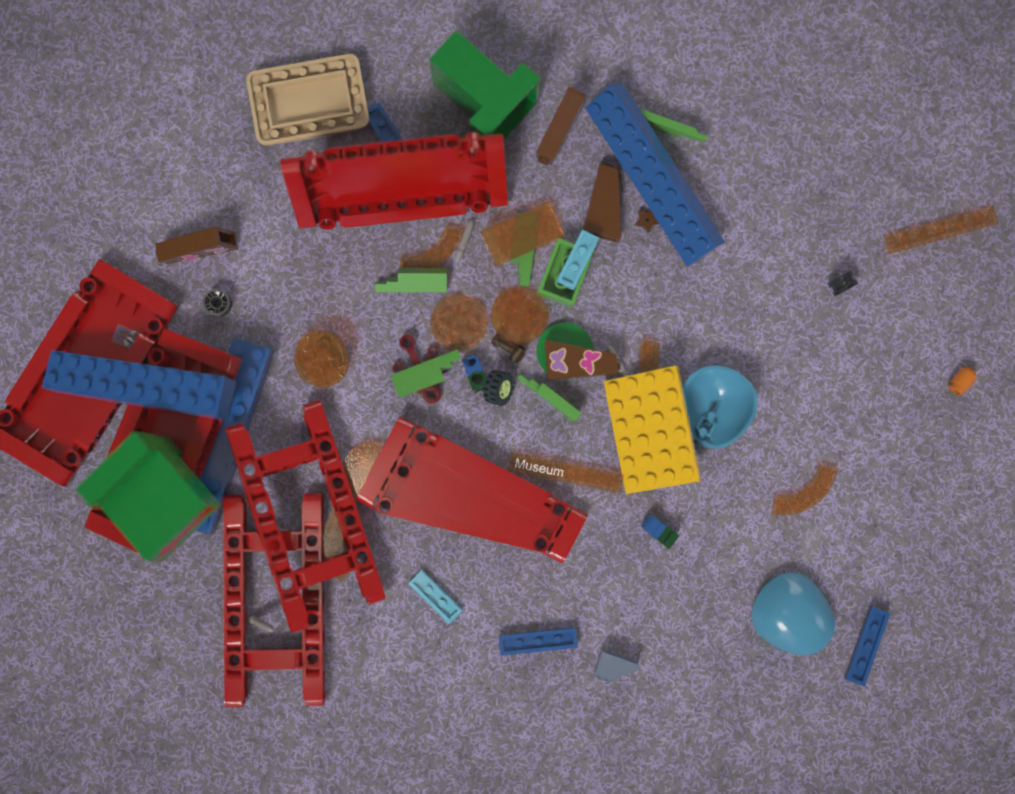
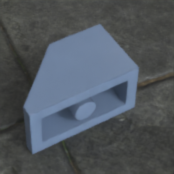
[594,649,639,682]

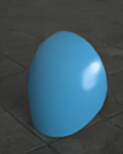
[683,365,758,449]
[752,572,835,656]

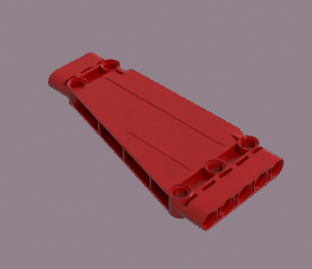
[356,416,588,564]

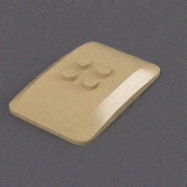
[246,54,369,146]

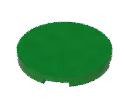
[536,323,594,380]

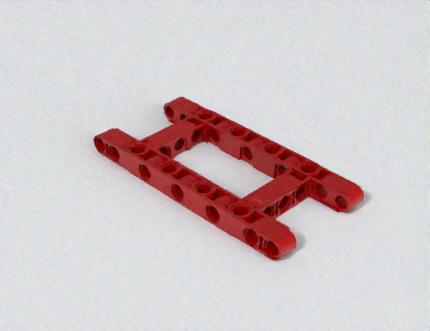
[225,400,386,634]
[224,493,325,708]

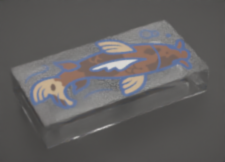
[111,324,141,349]

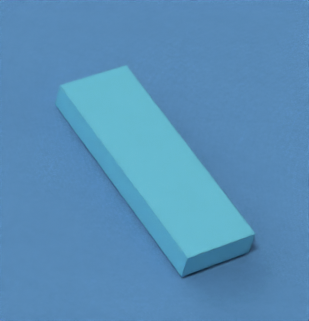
[556,229,599,291]
[408,570,463,624]

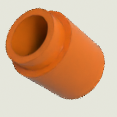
[948,367,977,396]

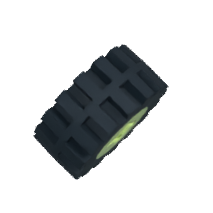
[482,370,514,406]

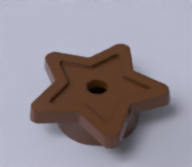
[635,210,659,233]

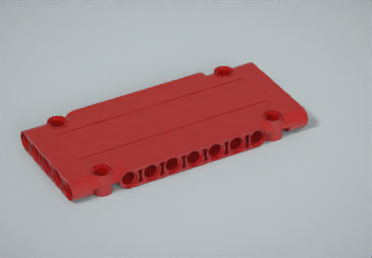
[280,133,508,230]
[0,258,179,487]
[84,328,243,562]

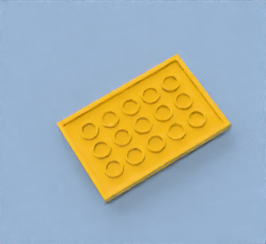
[603,365,701,494]

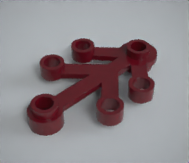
[392,334,447,404]

